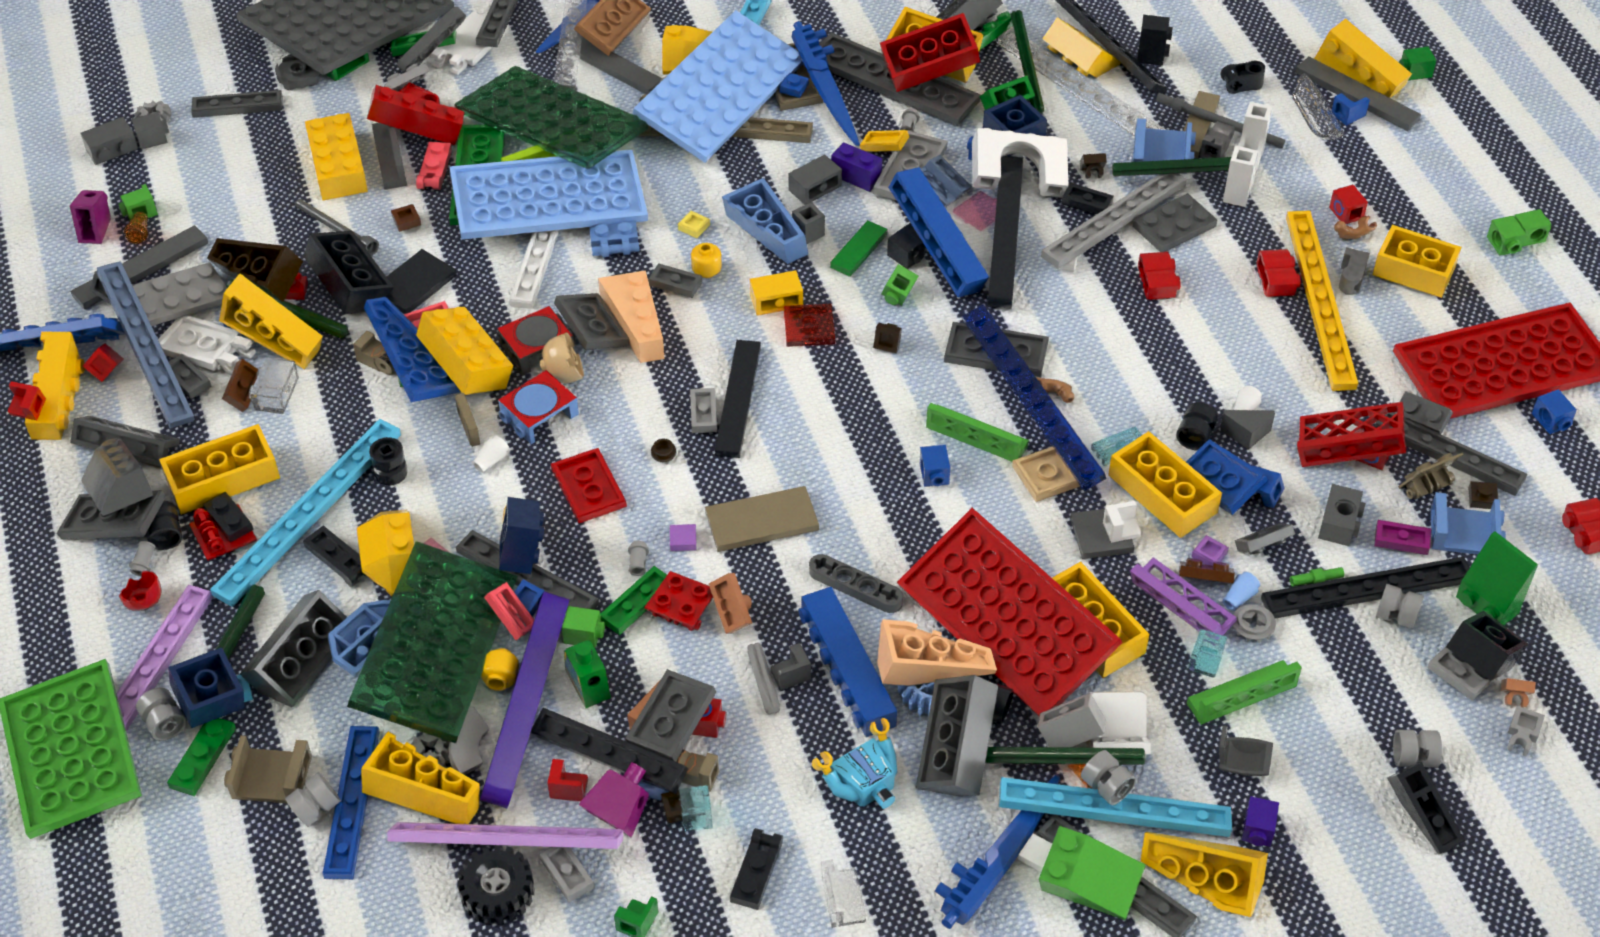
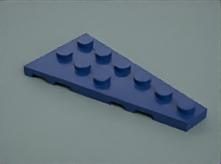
[364,297,461,403]
[0,314,126,351]

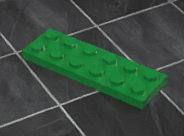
[449,124,506,225]

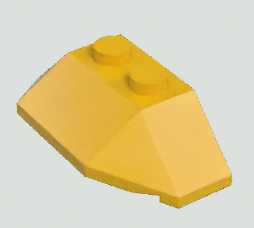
[357,509,419,596]

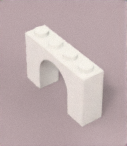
[1223,102,1273,207]
[972,128,1068,198]

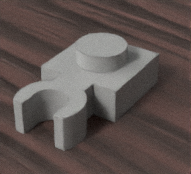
[1507,706,1545,756]

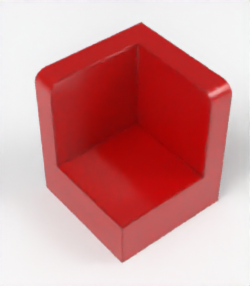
[83,343,124,382]
[8,381,46,421]
[547,759,588,802]

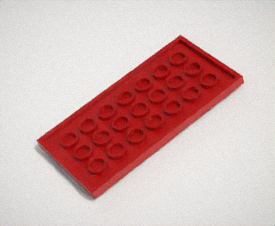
[1393,302,1600,419]
[897,508,1123,716]

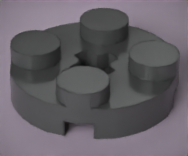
[275,54,320,90]

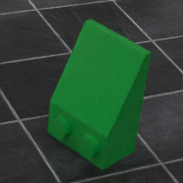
[1456,531,1538,625]

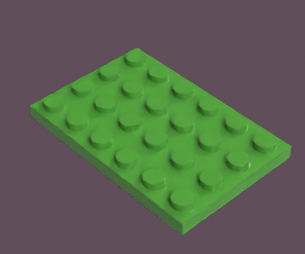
[0,659,142,839]

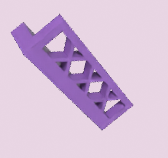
[1130,557,1237,644]

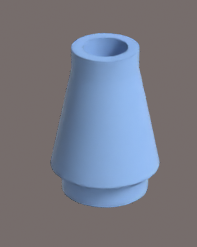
[1222,572,1260,611]

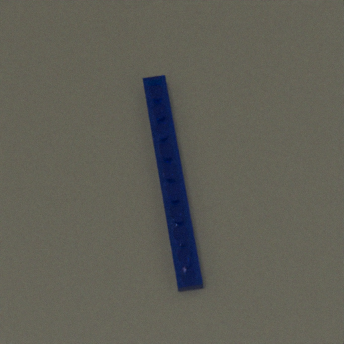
[962,305,1106,491]

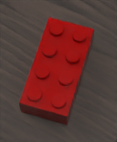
[880,13,980,92]

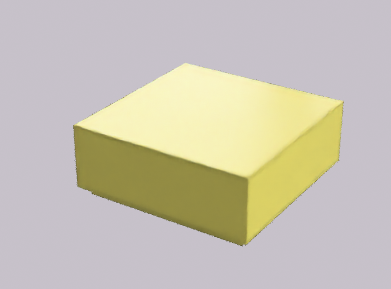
[678,211,710,238]

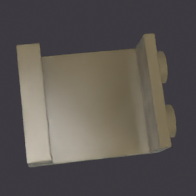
[224,735,312,803]

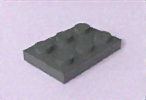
[1133,193,1217,252]
[554,293,630,350]
[625,669,717,762]

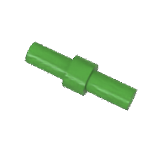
[1290,567,1344,587]

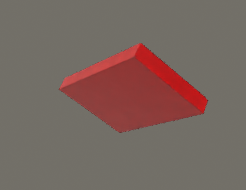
[551,448,627,524]

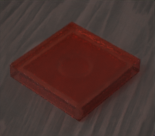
[784,303,835,347]

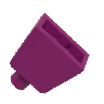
[70,190,111,244]
[579,762,649,837]

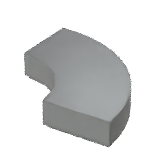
[448,707,490,775]

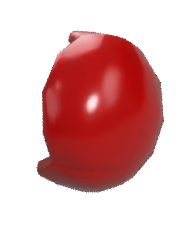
[119,571,162,611]

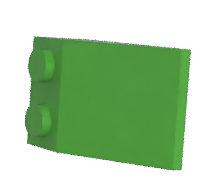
[1039,826,1146,920]

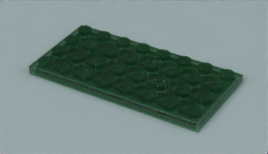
[454,66,648,169]
[347,541,518,743]

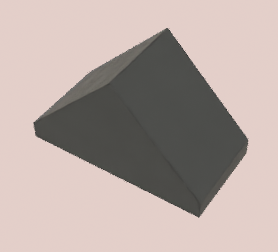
[1220,410,1275,450]

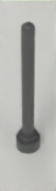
[295,199,379,256]

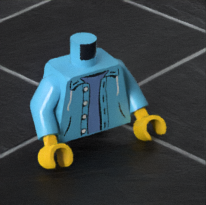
[812,718,898,809]

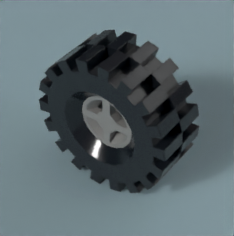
[457,845,535,925]

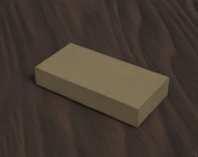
[455,393,480,447]

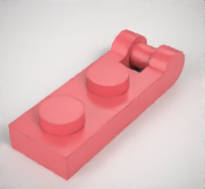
[416,142,452,190]

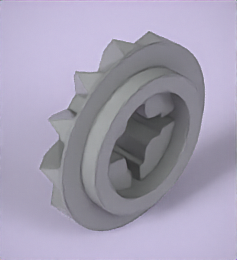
[134,100,172,122]
[1232,604,1276,643]
[411,730,450,767]

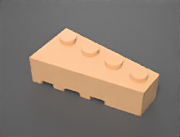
[598,271,664,363]

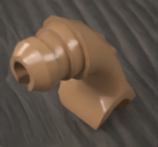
[1334,216,1377,239]
[1029,377,1074,403]

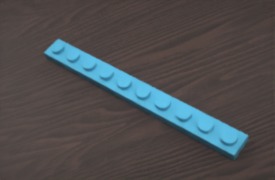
[210,419,401,607]

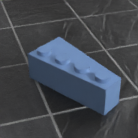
[722,178,808,264]

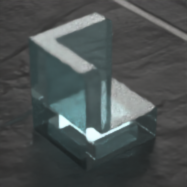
[1188,629,1227,678]
[679,785,713,832]

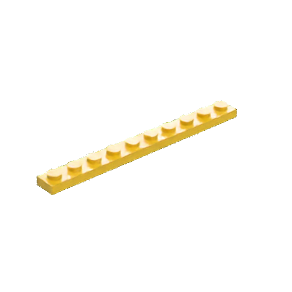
[1286,211,1358,391]

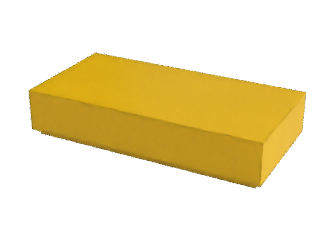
[859,130,910,152]

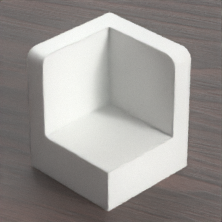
[1103,501,1141,543]

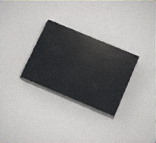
[386,249,457,314]

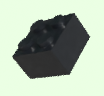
[1446,611,1529,681]

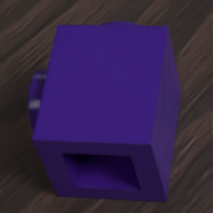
[1241,796,1280,847]

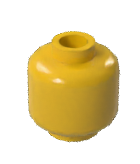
[691,243,722,278]
[480,648,519,691]

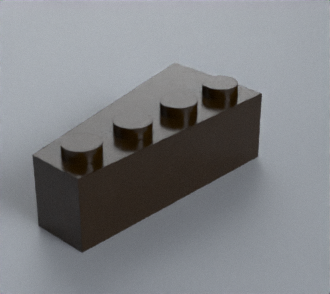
[207,238,303,302]

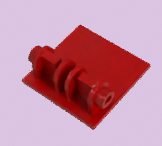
[189,504,257,561]
[645,571,713,631]

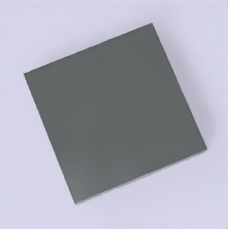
[1070,509,1134,559]

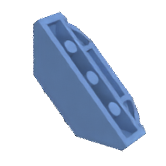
[328,597,425,678]

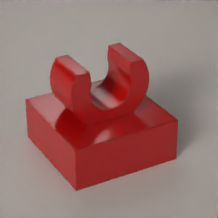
[285,272,308,300]

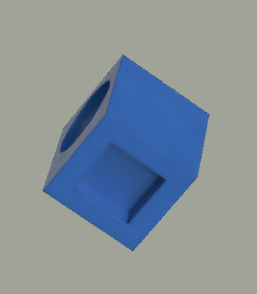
[1532,389,1577,434]
[919,445,951,487]

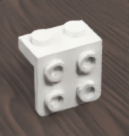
[1089,691,1151,754]

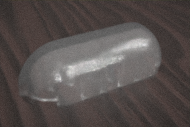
[1292,73,1345,140]

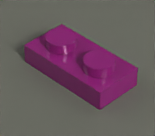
[1374,520,1431,555]

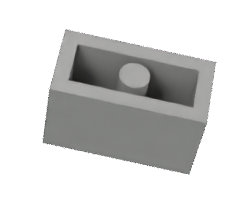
[1038,693,1106,747]

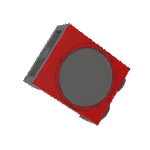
[497,306,575,375]

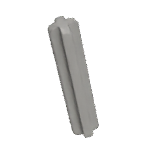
[747,643,780,715]

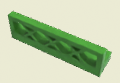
[926,403,1029,462]
[1187,660,1302,725]

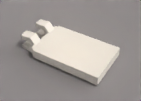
[431,12,509,75]
[158,315,256,374]

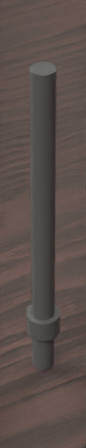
[1156,93,1286,148]

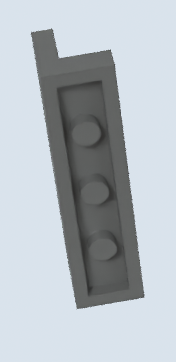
[372,123,407,190]
[70,416,180,466]

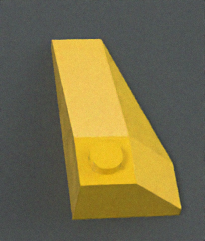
[662,25,712,75]
[1141,832,1268,917]

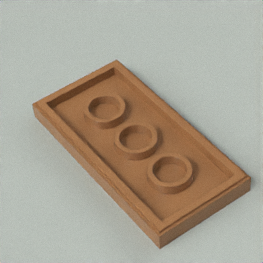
[574,0,651,56]

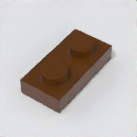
[222,359,262,412]
[1179,558,1235,583]

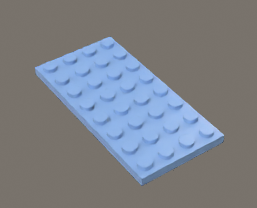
[632,10,804,163]
[450,150,648,240]

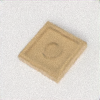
[1012,445,1082,502]

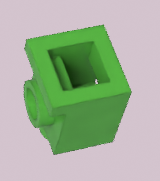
[118,184,158,224]
[881,264,919,306]

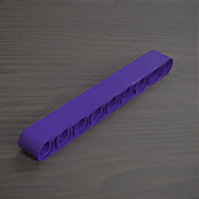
[480,591,570,809]

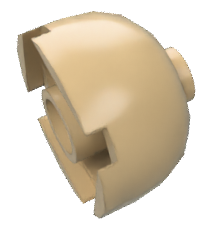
[540,332,584,384]

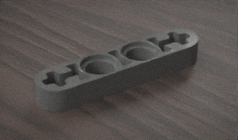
[397,7,466,73]
[809,554,903,613]

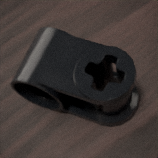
[1220,60,1265,94]

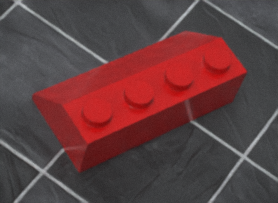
[367,85,464,145]

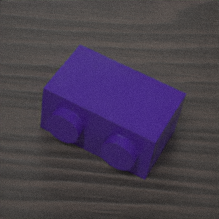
[831,142,882,192]

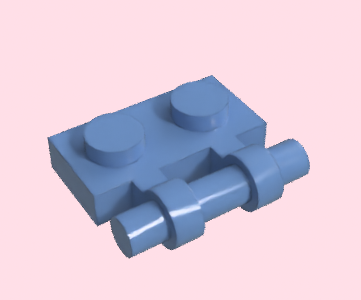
[589,221,640,258]

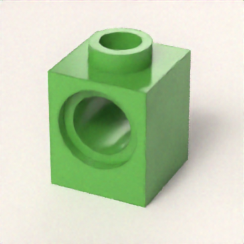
[1514,209,1551,247]
[1487,216,1526,256]

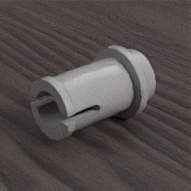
[900,108,920,132]
[628,540,649,576]
[129,541,156,577]

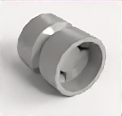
[1376,584,1424,629]
[136,687,187,741]
[1393,729,1442,768]
[1081,750,1137,805]
[285,772,341,827]

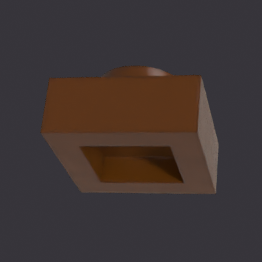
[391,204,421,232]

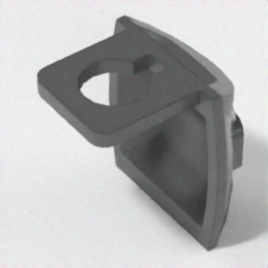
[1219,726,1273,776]

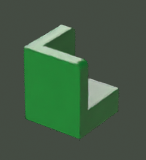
[614,896,659,937]

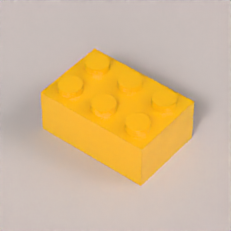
[1372,225,1462,298]

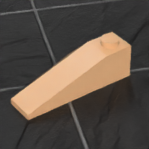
[877,619,997,686]

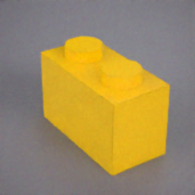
[749,270,803,316]

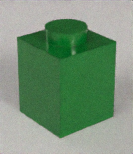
[1399,46,1437,81]

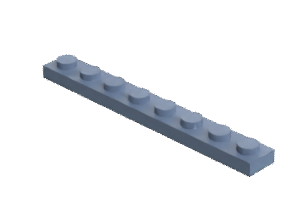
[97,261,194,428]

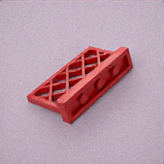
[1297,402,1406,467]

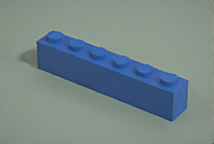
[888,167,989,298]
[798,587,897,737]

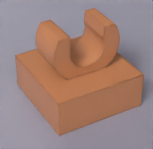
[1500,678,1536,708]

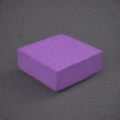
[670,524,697,551]
[1191,535,1229,566]

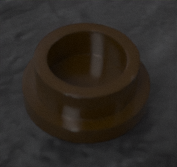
[651,438,676,462]

